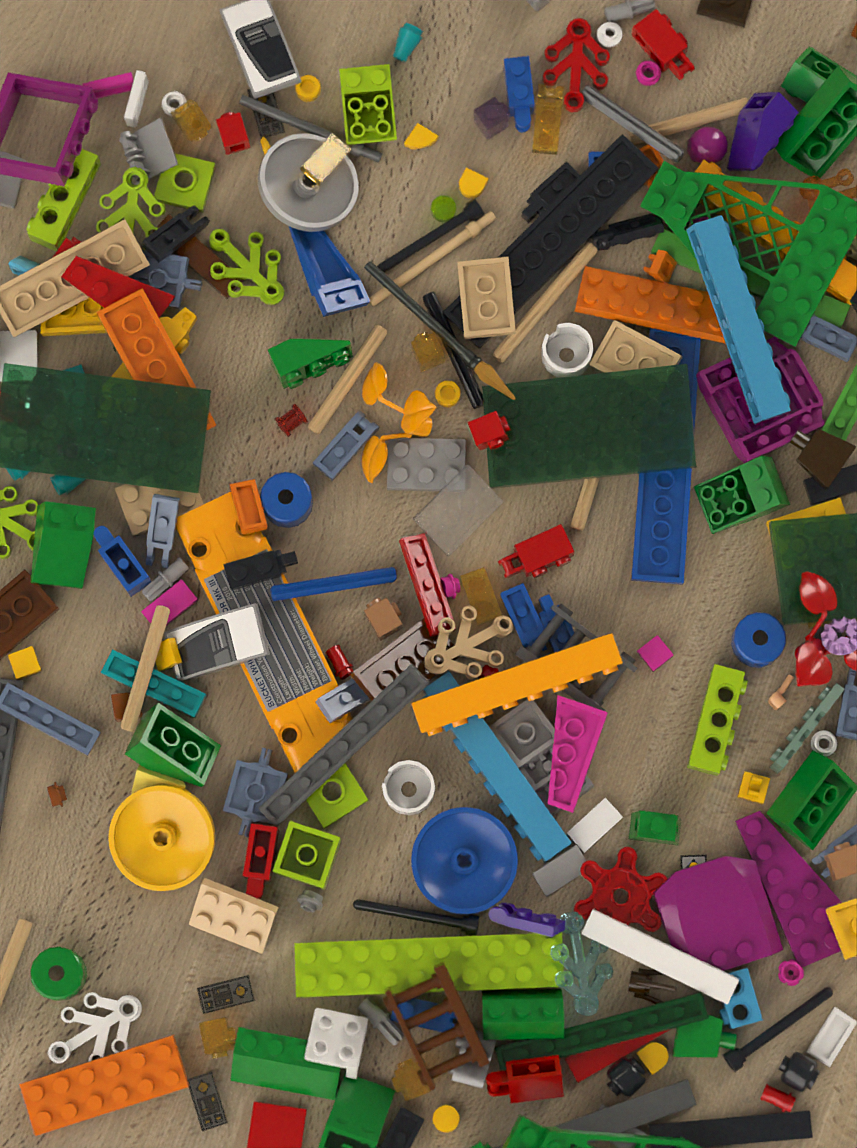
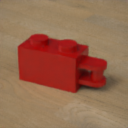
[631,8,695,80]
[498,524,575,578]
[243,823,279,900]
[486,1055,564,1104]

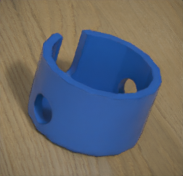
[260,472,313,528]
[731,612,786,668]

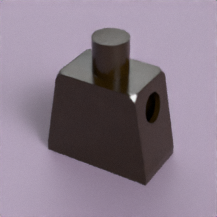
[790,429,856,489]

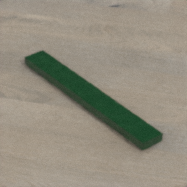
[495,992,709,1071]

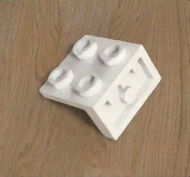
[0,330,38,382]
[305,1008,368,1079]

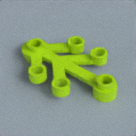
[96,167,166,238]
[209,229,284,305]
[0,486,39,559]

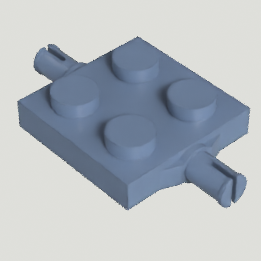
[128,250,202,309]
[223,748,288,837]

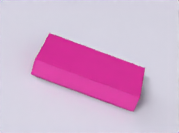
[82,72,134,99]
[141,579,198,626]

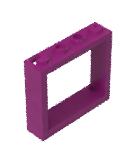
[0,72,98,186]

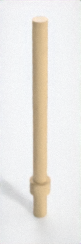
[369,211,496,307]

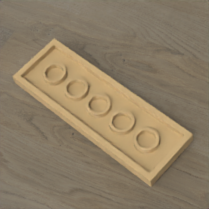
[0,219,150,338]

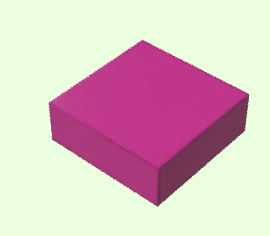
[637,635,674,672]

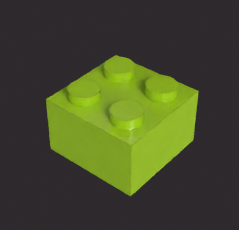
[273,821,341,890]

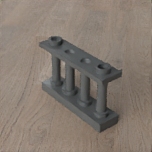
[515,604,638,711]

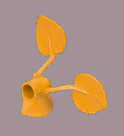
[362,362,437,483]

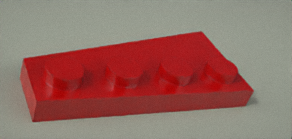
[61,256,175,318]

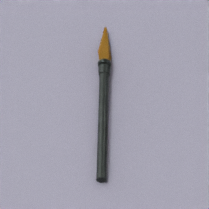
[364,261,516,400]

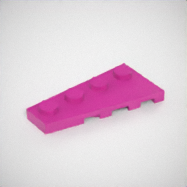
[548,695,608,813]

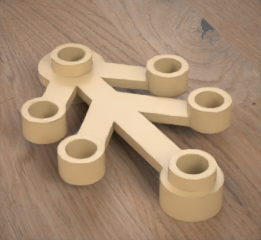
[424,606,513,680]

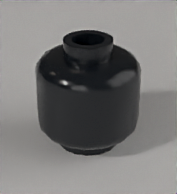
[778,1052,820,1092]
[607,1057,647,1097]

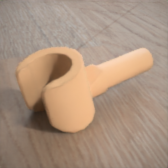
[768,675,794,711]

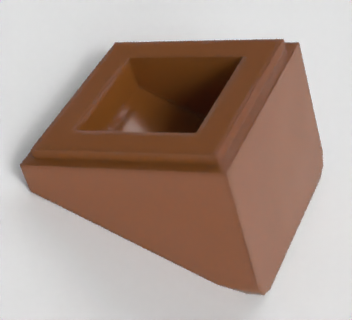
[111,692,143,722]

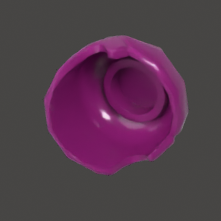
[687,127,728,163]

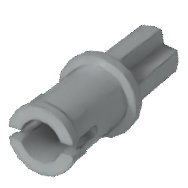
[604,0,655,22]
[142,557,189,601]
[358,997,404,1045]

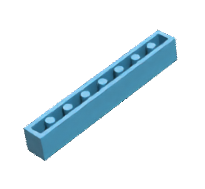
[686,215,791,424]
[422,671,572,863]

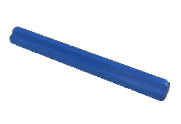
[270,567,397,601]

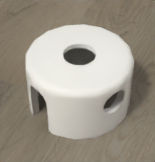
[541,323,593,379]
[382,760,435,815]

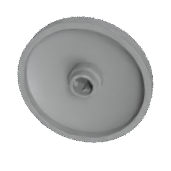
[258,134,359,232]

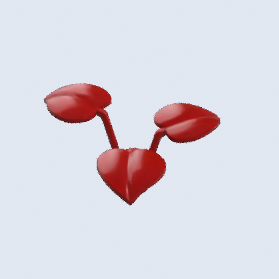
[795,572,857,687]

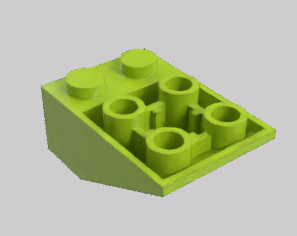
[339,64,397,145]

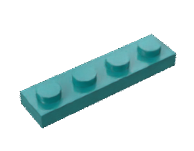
[101,649,207,718]

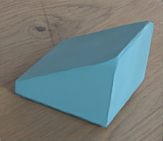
[8,256,40,276]

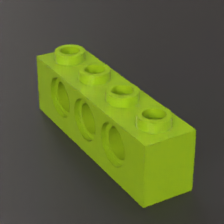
[26,149,101,251]
[687,664,748,776]

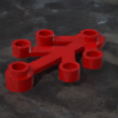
[543,18,610,113]

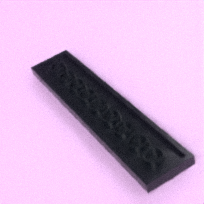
[443,134,659,349]

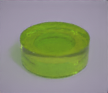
[431,195,456,222]

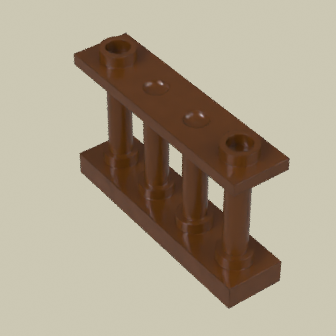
[382,961,490,1091]

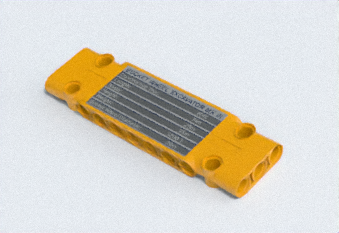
[176,492,353,773]

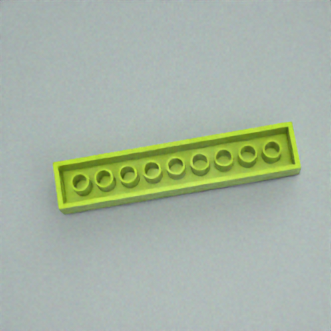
[294,932,565,998]

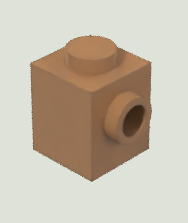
[364,597,403,641]
[824,842,857,881]

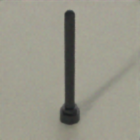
[377,198,485,273]
[353,899,480,936]
[722,987,833,1072]

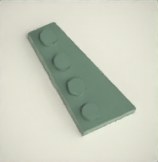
[769,683,845,774]

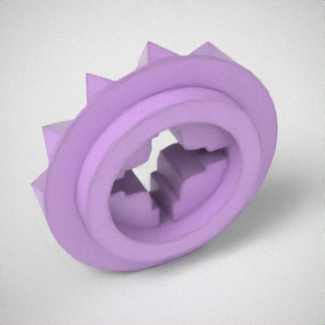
[821,616,857,655]

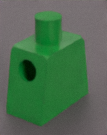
[628,811,681,846]
[672,1014,737,1058]

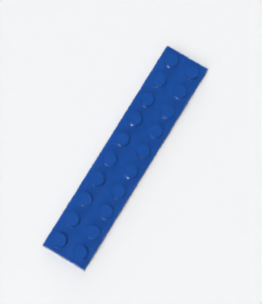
[631,328,701,585]

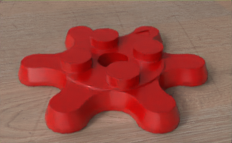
[574,847,667,932]

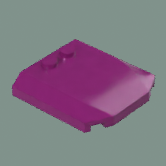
[696,336,824,463]
[653,856,783,971]

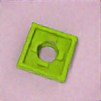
[154,153,216,212]
[306,763,369,829]

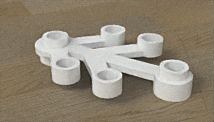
[48,992,142,1063]

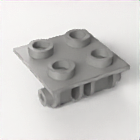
[119,118,178,185]

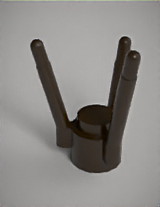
[628,968,677,1004]

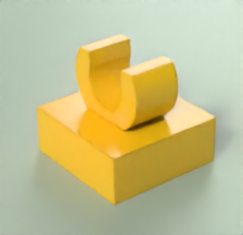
[737,771,770,804]

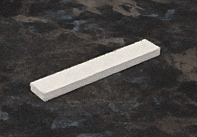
[582,909,739,1004]

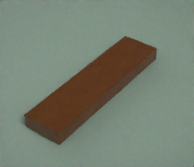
[152,214,244,299]

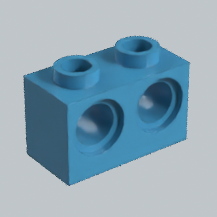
[719,968,763,1029]

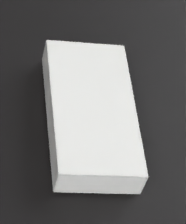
[124,71,149,128]
[566,798,623,853]
[806,1007,857,1067]

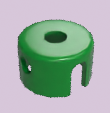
[30,946,87,1001]

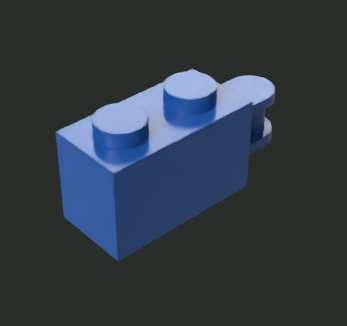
[503,56,535,133]
[94,526,151,597]

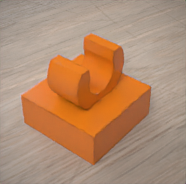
[643,249,677,283]

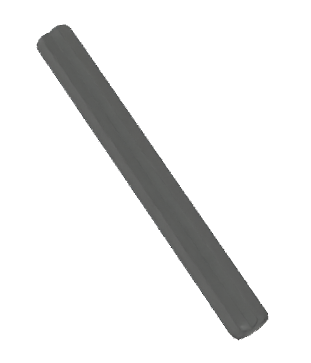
[581,85,684,163]

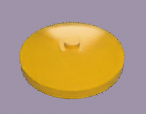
[109,784,215,891]

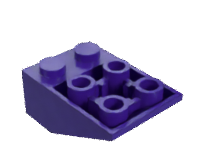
[727,92,799,171]

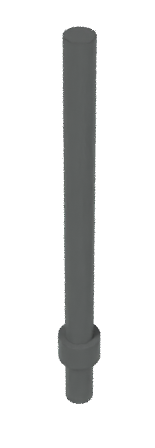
[239,95,383,163]

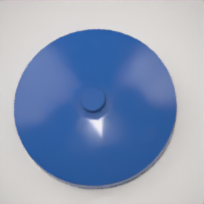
[411,807,518,915]

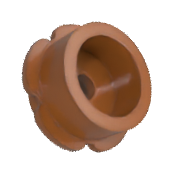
[47,782,67,807]

